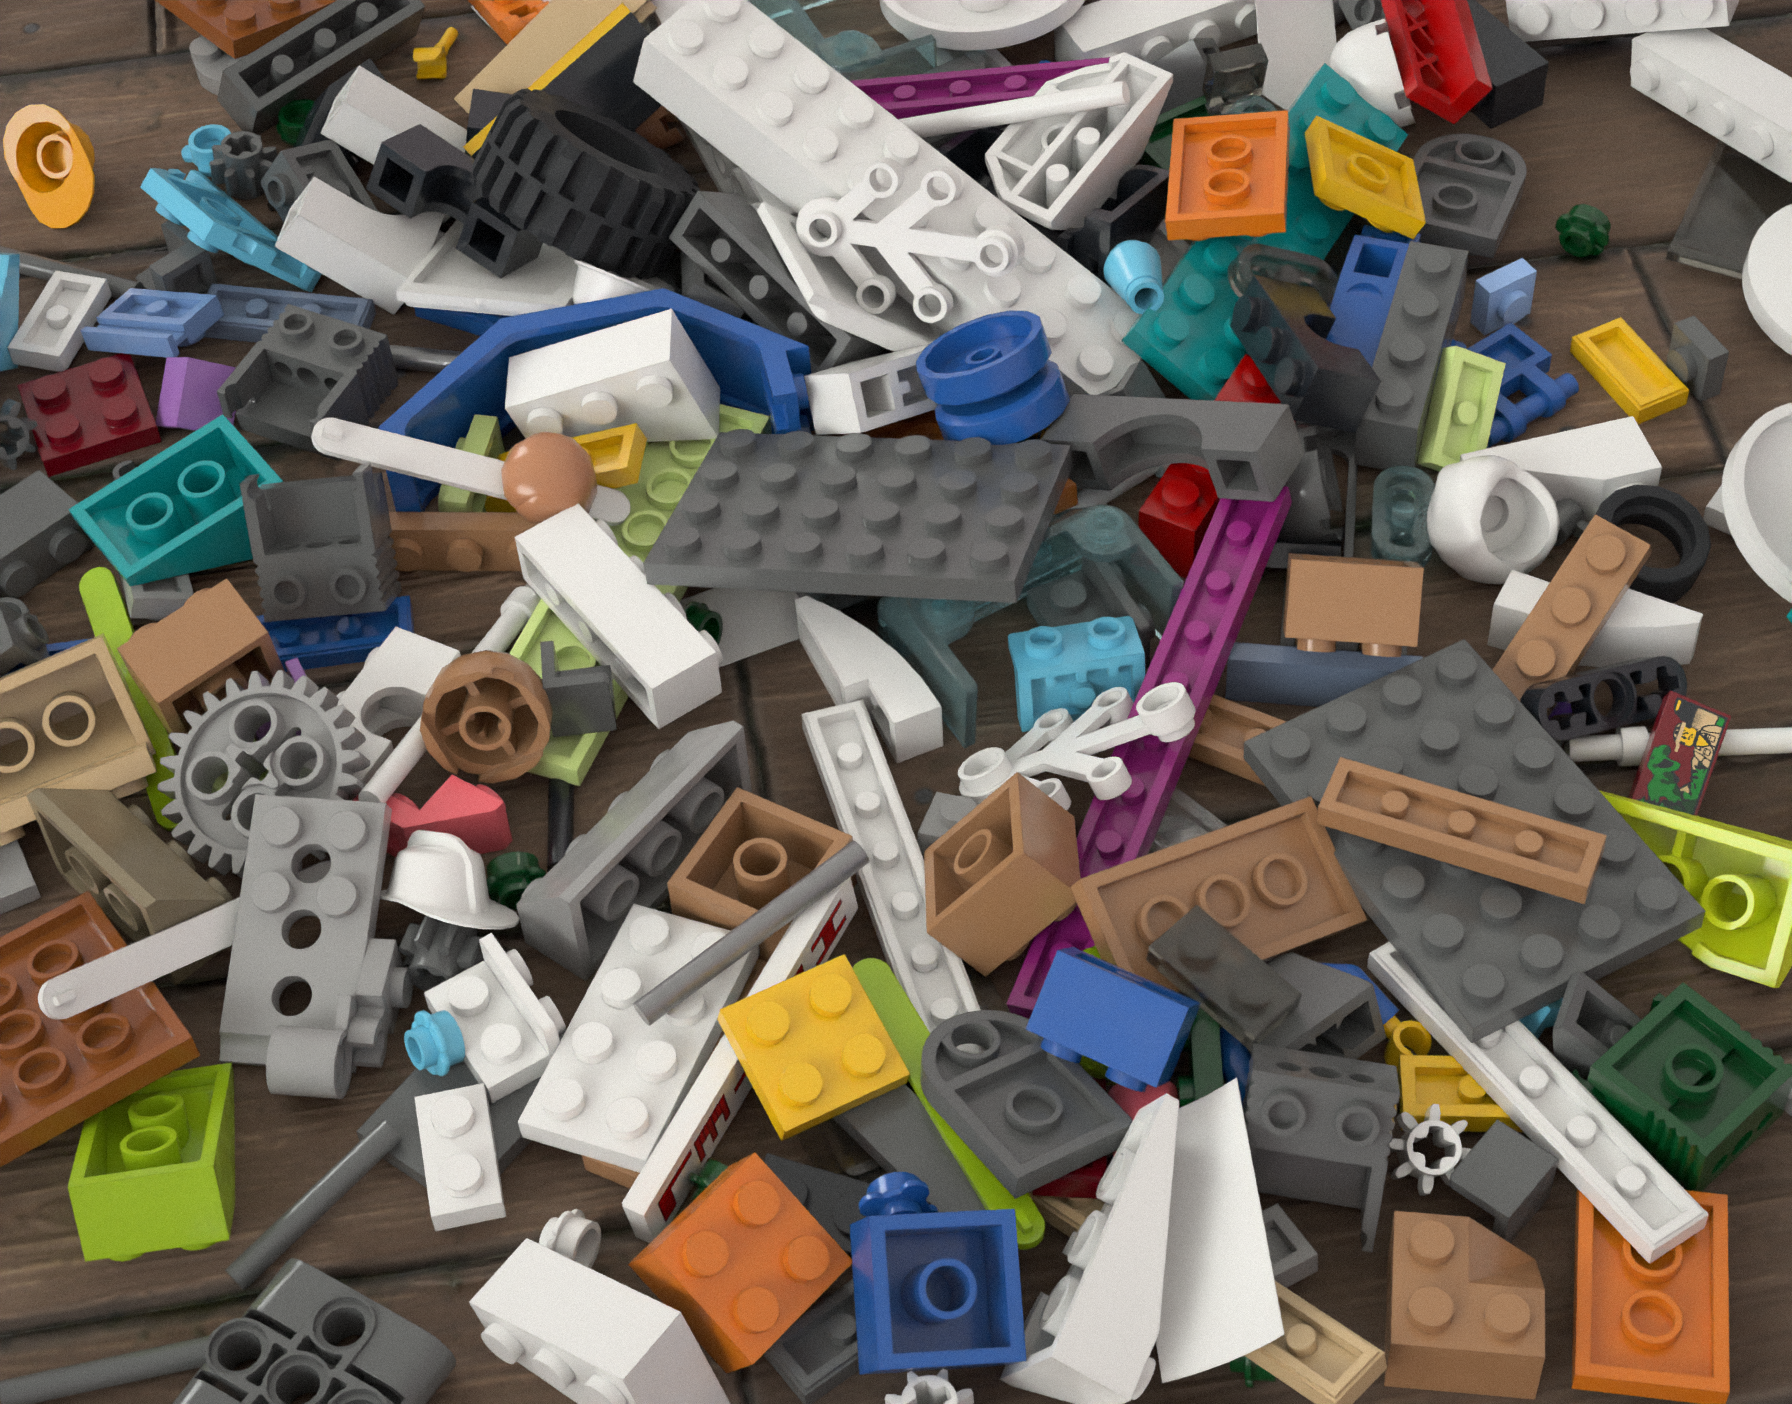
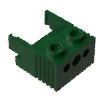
[1571,982,1792,1192]

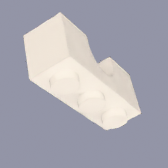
[298,627,461,801]

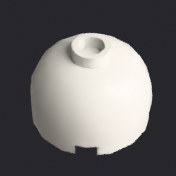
[1330,18,1415,128]

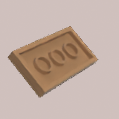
[1070,796,1367,994]

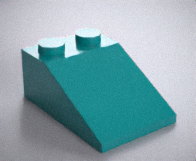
[69,414,283,586]

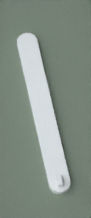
[311,418,631,526]
[38,861,331,1020]

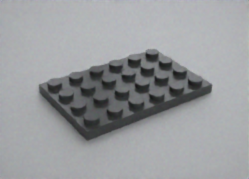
[643,429,1073,603]
[1243,639,1705,1043]

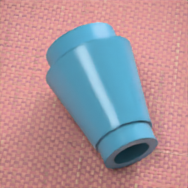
[1104,240,1164,314]

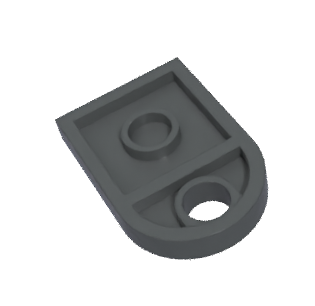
[1413,134,1527,258]
[920,1010,1133,1199]

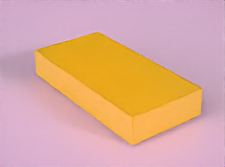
[1570,317,1689,424]

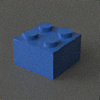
[850,1209,1027,1375]

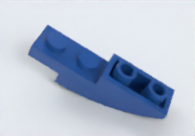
[1326,225,1421,367]

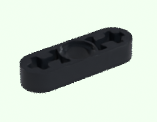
[1520,656,1687,741]

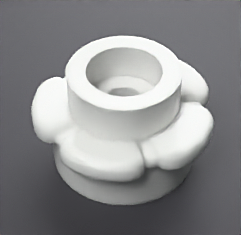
[539,1209,601,1269]

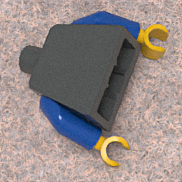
[1217,952,1432,1107]

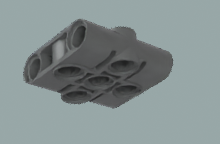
[172,1258,456,1404]

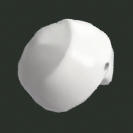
[1427,455,1560,584]

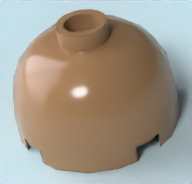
[420,650,553,783]

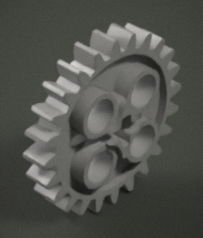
[157,670,370,879]

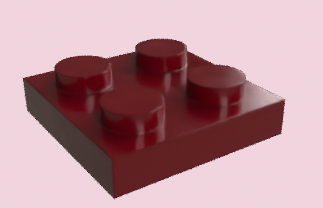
[17,353,162,477]

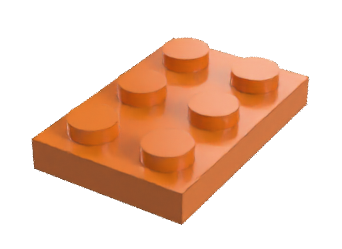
[1165,110,1290,241]
[1571,1189,1730,1404]

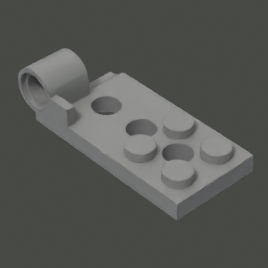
[219,794,392,1099]

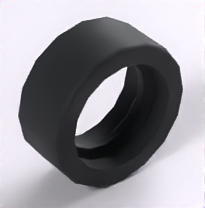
[1596,484,1711,603]

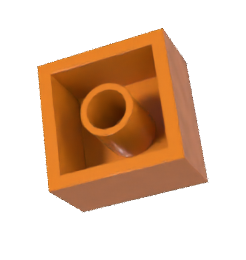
[628,1152,852,1374]

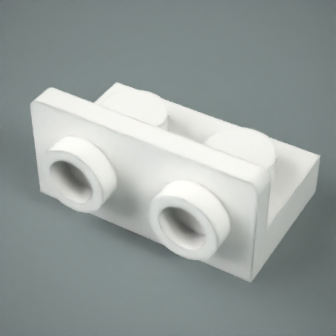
[424,933,566,1104]

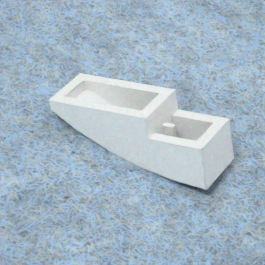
[1487,570,1703,667]
[795,596,943,763]

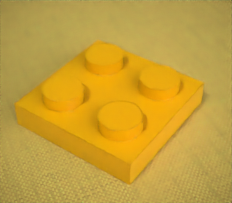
[1305,115,1426,240]
[717,954,910,1141]

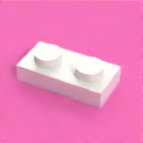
[7,270,112,372]
[415,1083,506,1231]

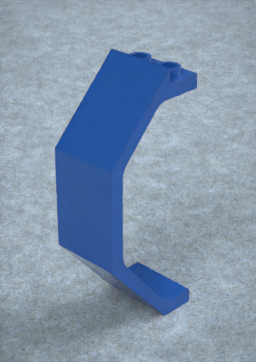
[379,288,815,512]

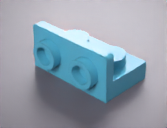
[1008,616,1146,732]

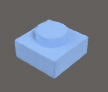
[1470,258,1537,335]

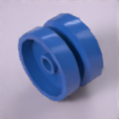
[916,310,1070,445]

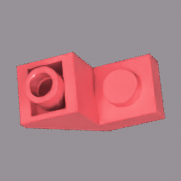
[352,775,513,857]

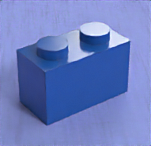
[1026,947,1201,1092]

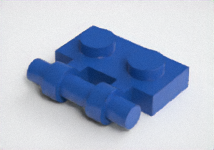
[1467,322,1579,448]

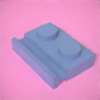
[81,288,224,358]

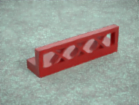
[1381,0,1493,124]

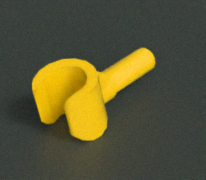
[413,27,459,80]

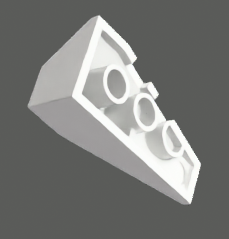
[1000,1093,1179,1404]

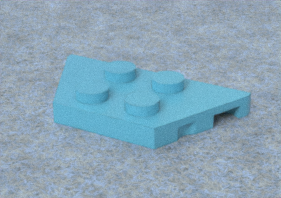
[140,168,322,293]

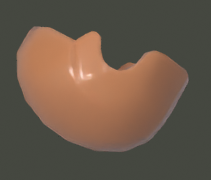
[501,432,597,523]

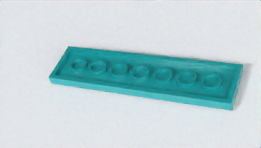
[1121,63,1408,401]

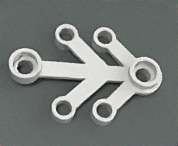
[796,158,1025,323]
[958,682,1196,810]

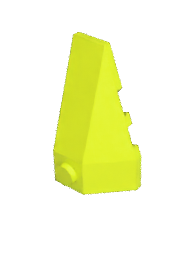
[1599,790,1792,988]

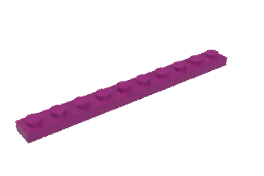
[1006,486,1292,1019]

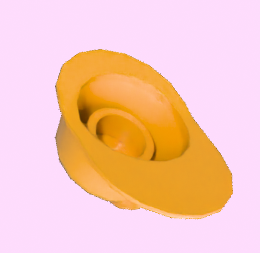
[3,104,95,229]

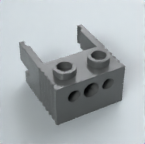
[217,304,399,461]
[240,463,402,622]
[1243,1043,1400,1252]

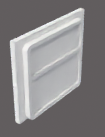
[757,202,946,352]
[396,220,582,316]

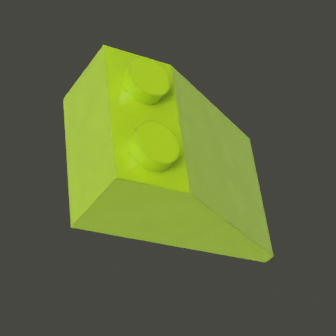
[68,1062,235,1262]

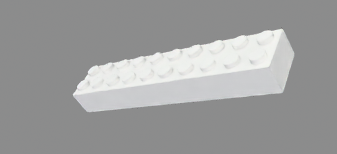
[633,0,1149,399]

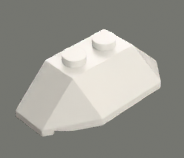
[985,52,1173,230]

